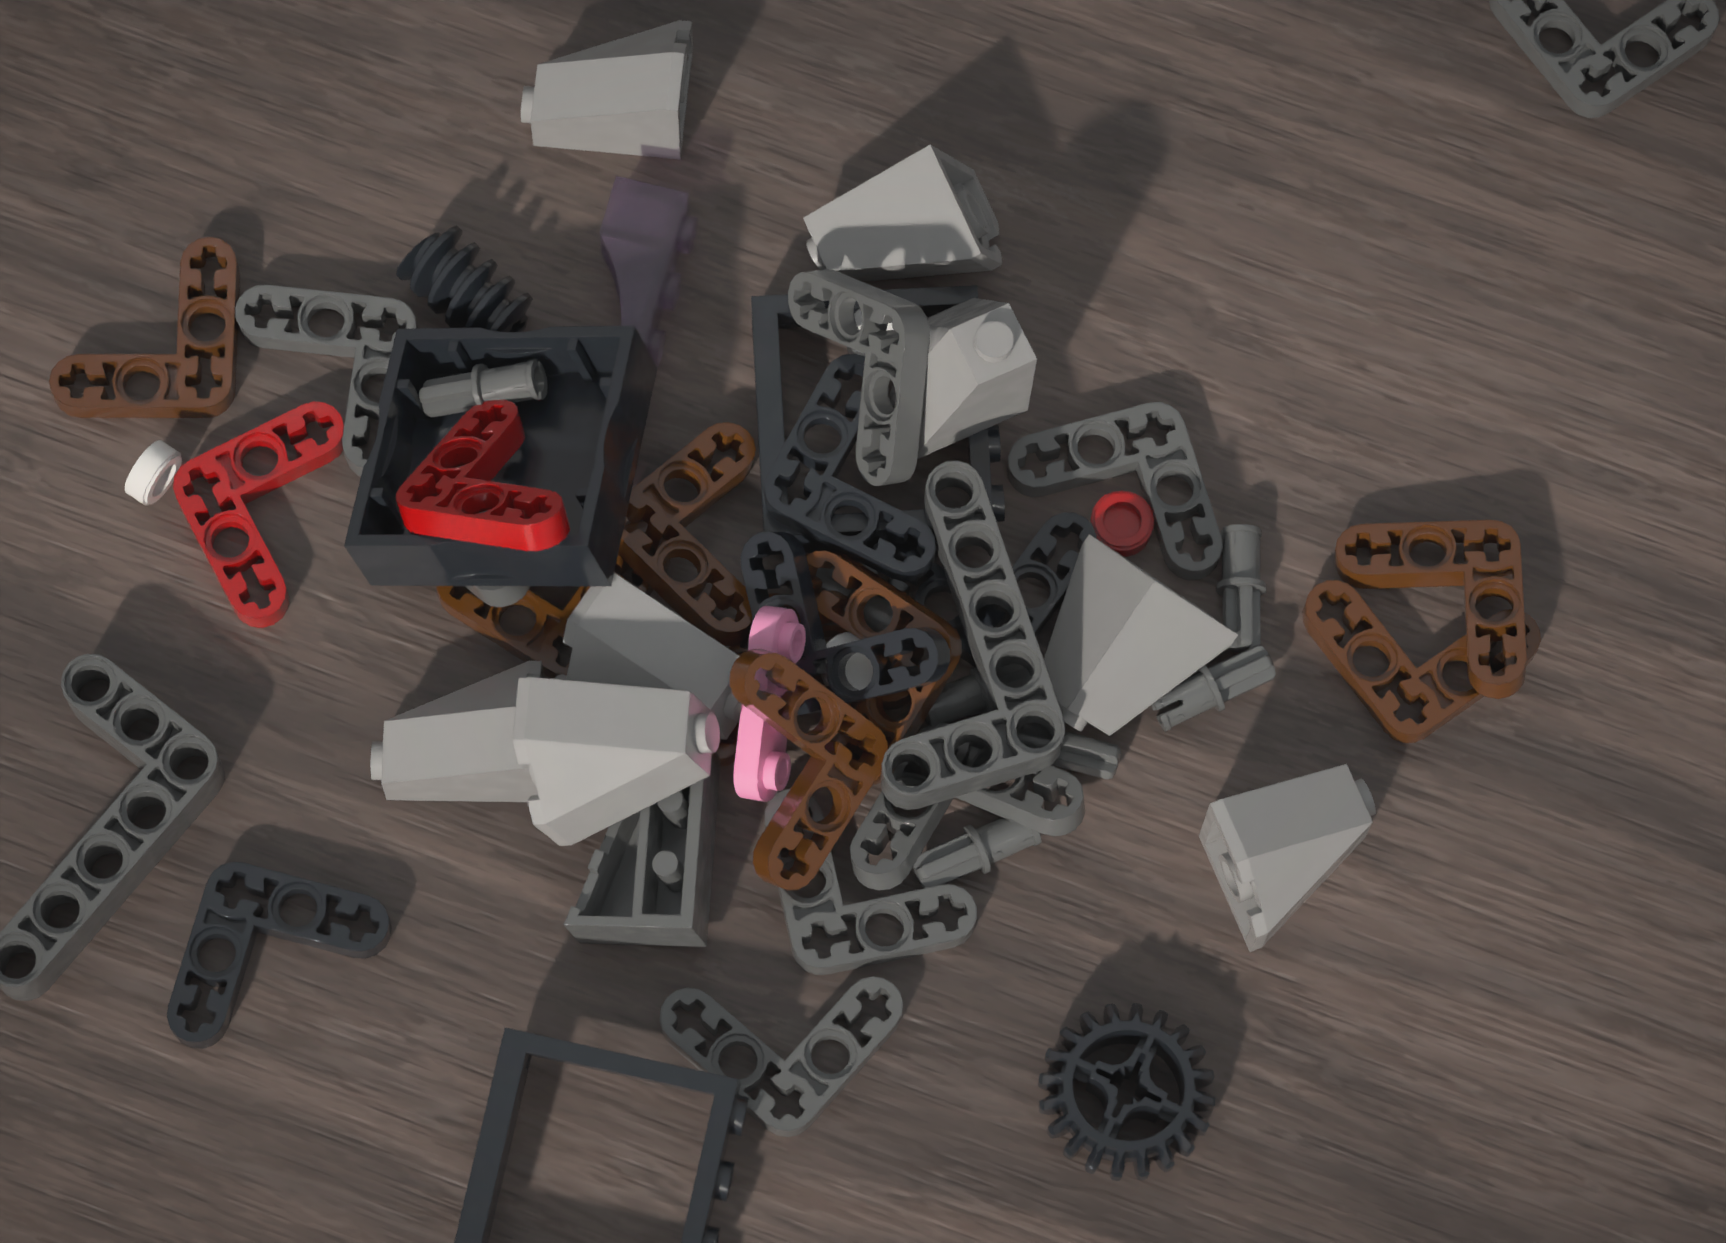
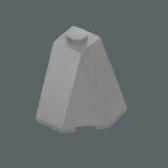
[521,20,693,159]
[803,145,1002,282]
[889,298,1037,459]
[1044,534,1238,736]
[555,573,741,739]
[371,661,544,802]
[512,677,720,846]
[1199,764,1376,952]

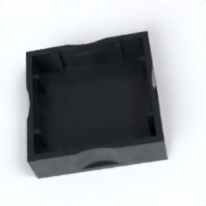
[344,325,658,586]

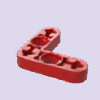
[396,399,570,551]
[173,401,344,628]

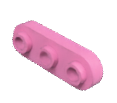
[733,605,806,802]

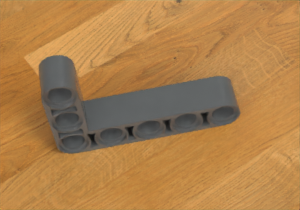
[881,461,1065,810]
[0,654,225,1001]

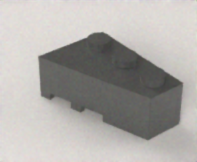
[563,752,721,947]

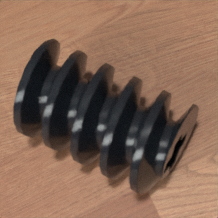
[396,225,533,332]

